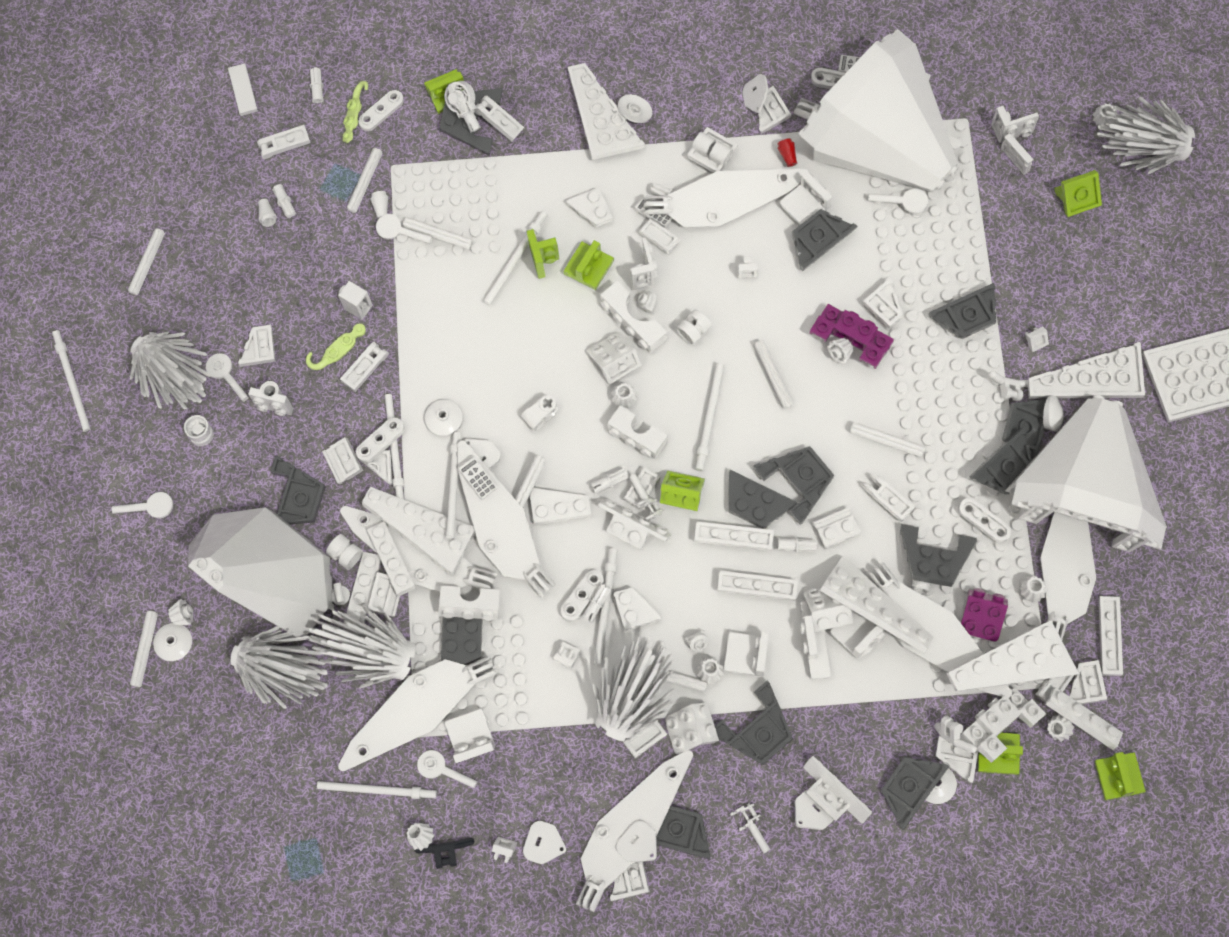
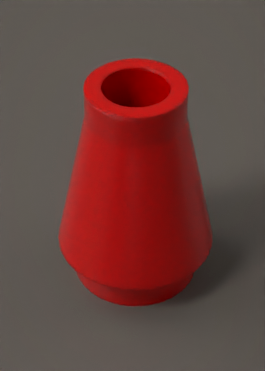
[777,138,798,167]

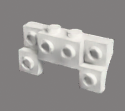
[960,687,1046,763]

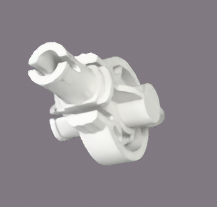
[445,81,481,133]

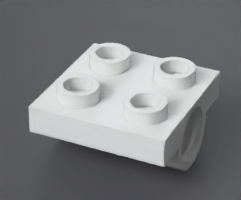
[687,127,738,173]
[248,381,294,416]

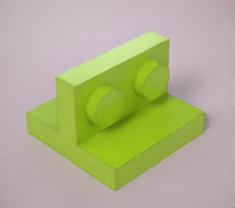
[424,69,464,114]
[1054,170,1102,217]
[526,229,560,279]
[563,240,614,290]
[660,471,705,511]
[978,733,1023,775]
[1094,752,1146,801]

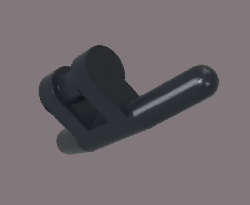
[414,837,475,869]

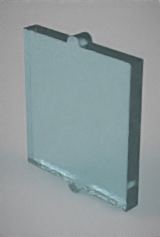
[320,164,361,201]
[284,838,324,882]

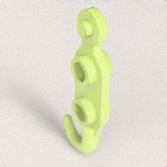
[343,81,368,143]
[306,323,366,370]

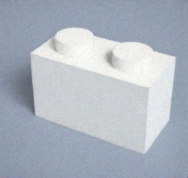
[338,281,373,320]

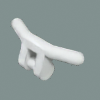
[989,371,1028,401]
[934,716,977,753]

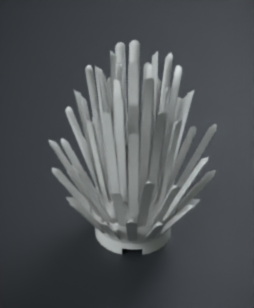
[1097,97,1195,174]
[130,332,211,409]
[309,605,416,689]
[231,626,328,709]
[592,636,674,741]

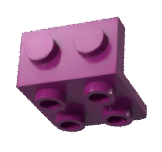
[961,588,1008,642]

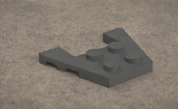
[440,88,503,155]
[753,446,834,525]
[271,456,326,525]
[900,524,977,587]
[715,680,793,765]

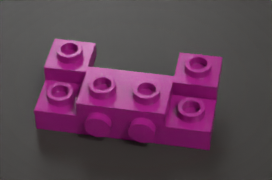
[809,304,894,369]

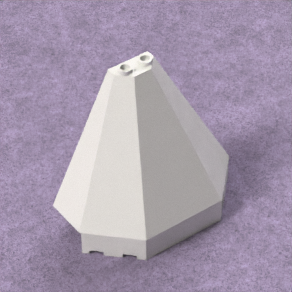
[799,29,958,192]
[1005,395,1167,552]
[188,507,334,637]

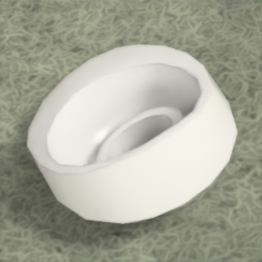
[1043,395,1064,432]

